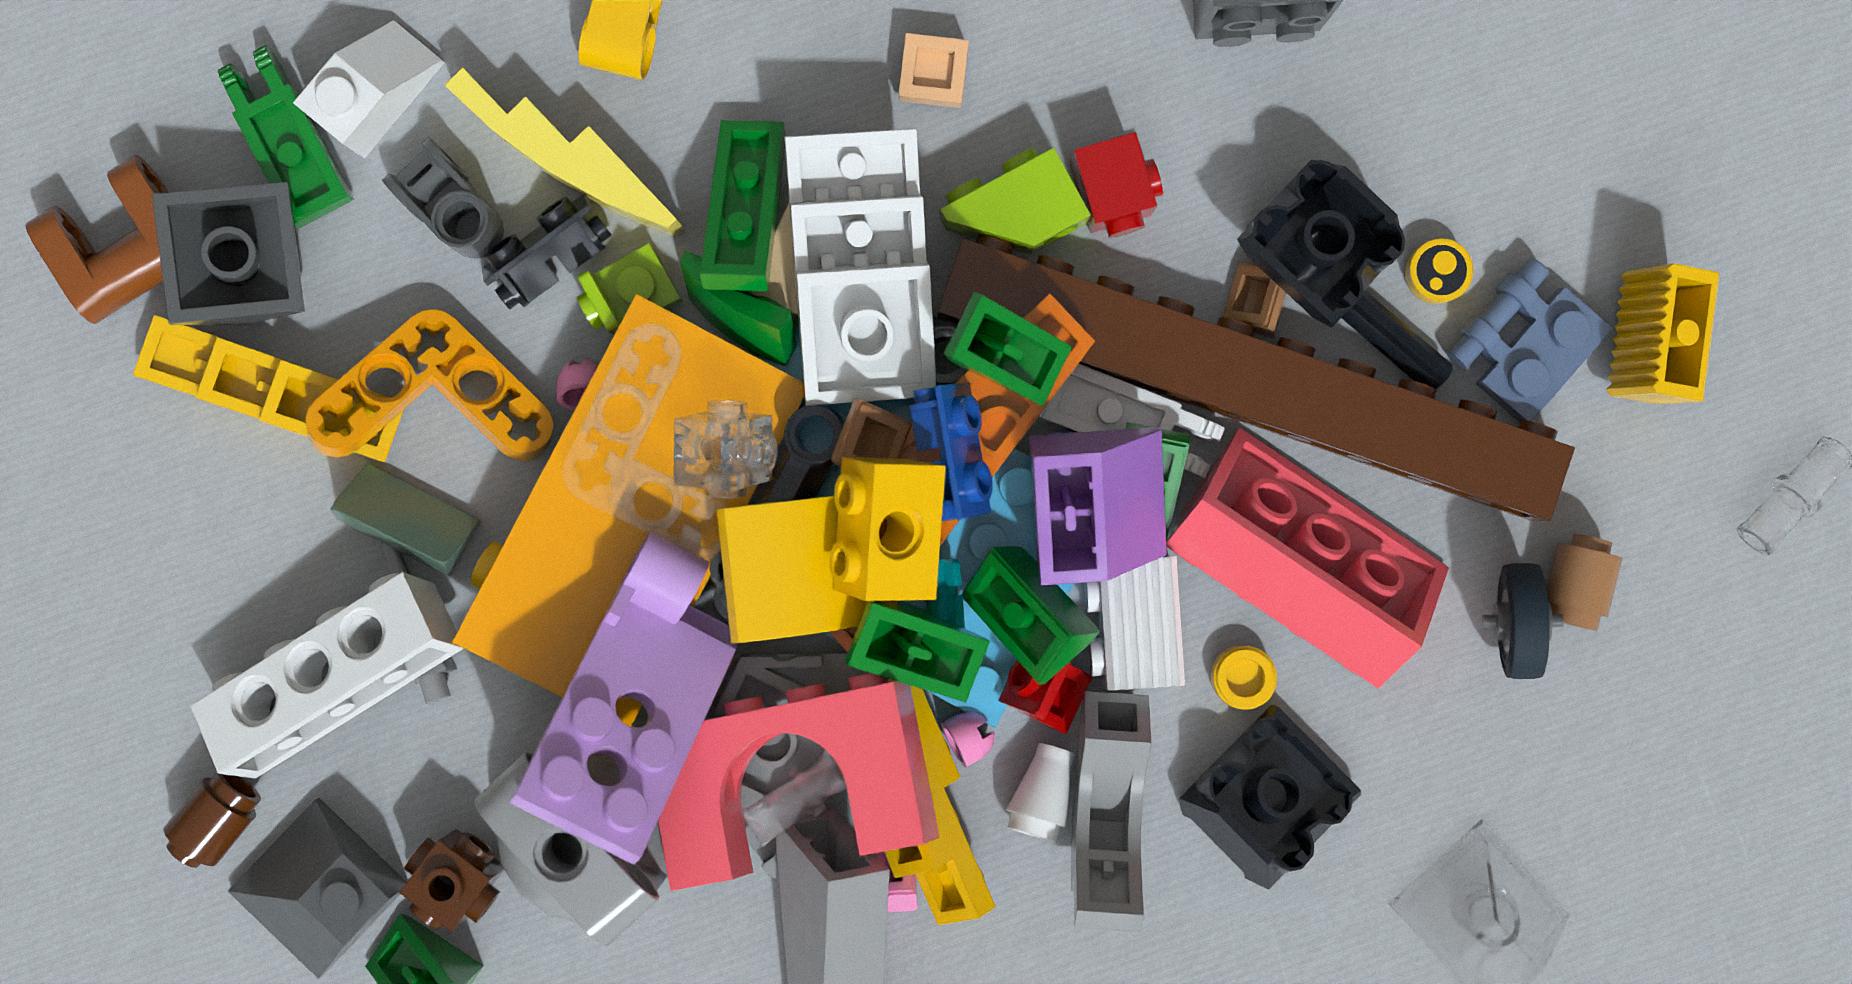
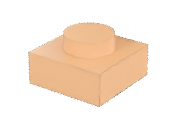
[898,33,969,108]

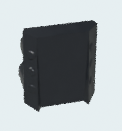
[1237,159,1406,328]
[1179,704,1361,890]

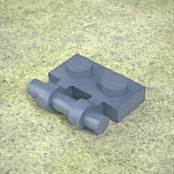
[1447,258,1613,422]

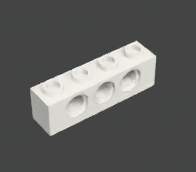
[190,572,464,779]

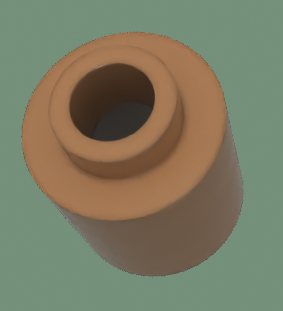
[1546,534,1623,631]

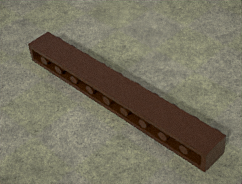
[937,234,1575,521]

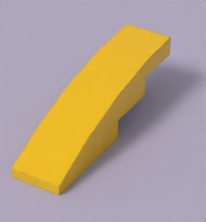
[132,315,404,463]

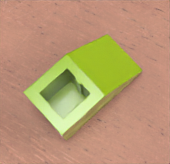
[940,147,1091,255]

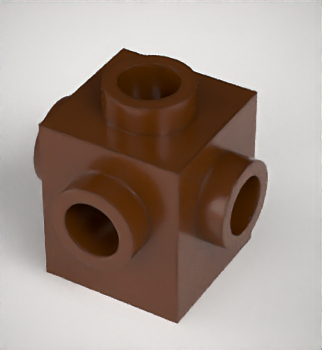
[399,829,504,932]

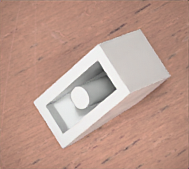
[293,20,444,159]

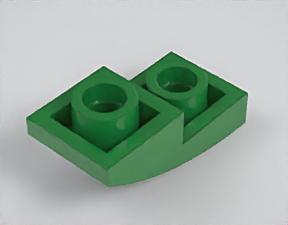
[680,251,797,366]

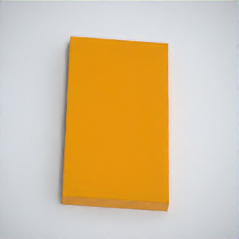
[452,294,805,727]

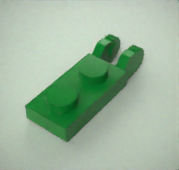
[217,45,354,229]

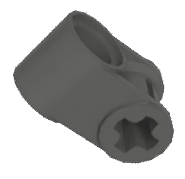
[382,136,504,259]

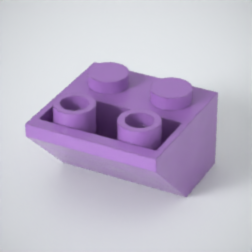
[1029,427,1167,585]

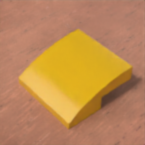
[717,496,868,643]

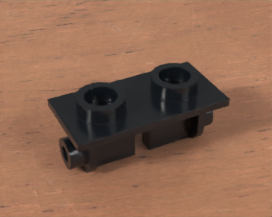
[482,195,612,310]

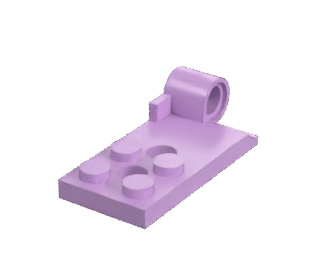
[509,531,738,865]

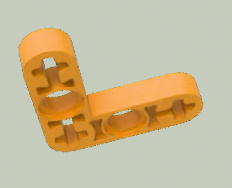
[305,309,554,461]

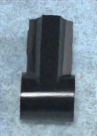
[747,405,845,505]

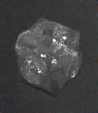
[674,400,778,498]

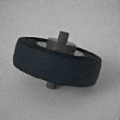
[1482,563,1564,679]

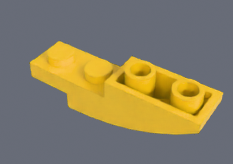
[884,678,996,925]

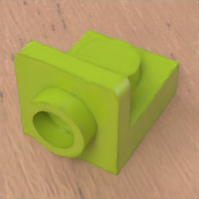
[576,243,683,335]

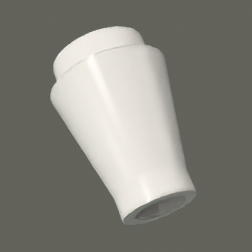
[1006,743,1075,843]

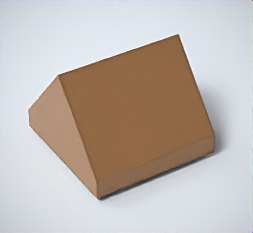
[1223,262,1287,339]
[831,398,912,468]

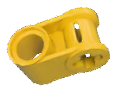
[578,0,663,80]

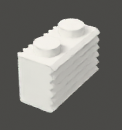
[1084,556,1185,690]

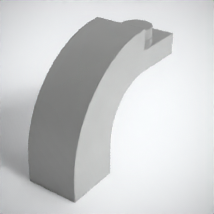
[1071,691,1151,932]

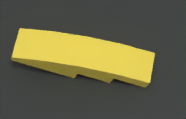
[444,68,684,238]

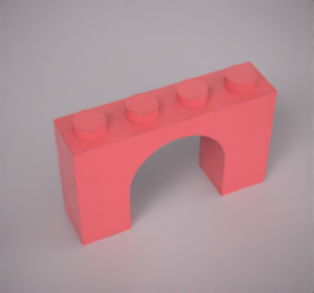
[658,673,940,891]

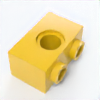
[830,457,946,601]

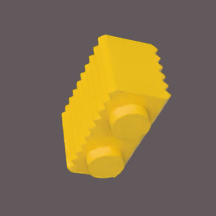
[1606,263,1720,405]

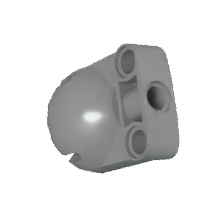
[474,752,668,946]

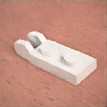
[1038,364,1225,478]

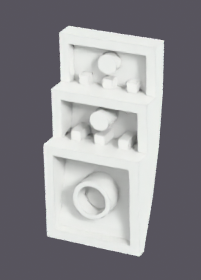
[784,128,936,406]

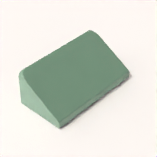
[330,463,481,576]

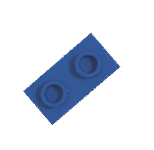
[909,382,993,521]

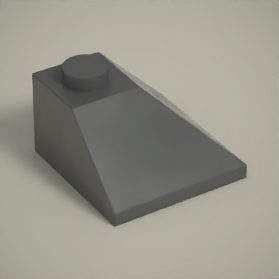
[227,798,407,979]

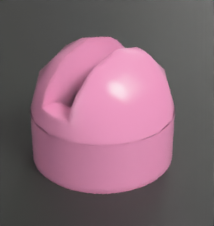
[556,358,599,411]
[941,711,995,768]

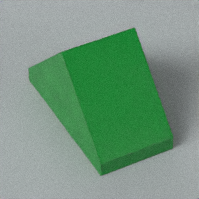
[944,292,1072,406]
[845,601,990,703]
[365,913,484,984]

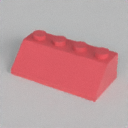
[1166,427,1449,689]

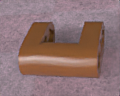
[25,155,168,324]

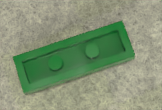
[700,120,786,291]

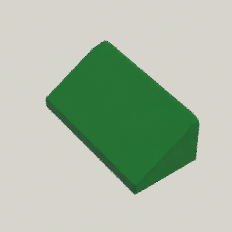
[961,546,1100,684]

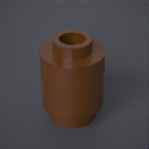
[163,773,261,868]

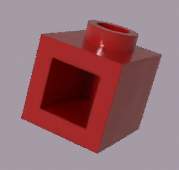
[1069,132,1163,238]

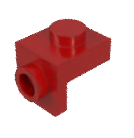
[998,660,1093,734]

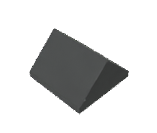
[152,182,305,325]

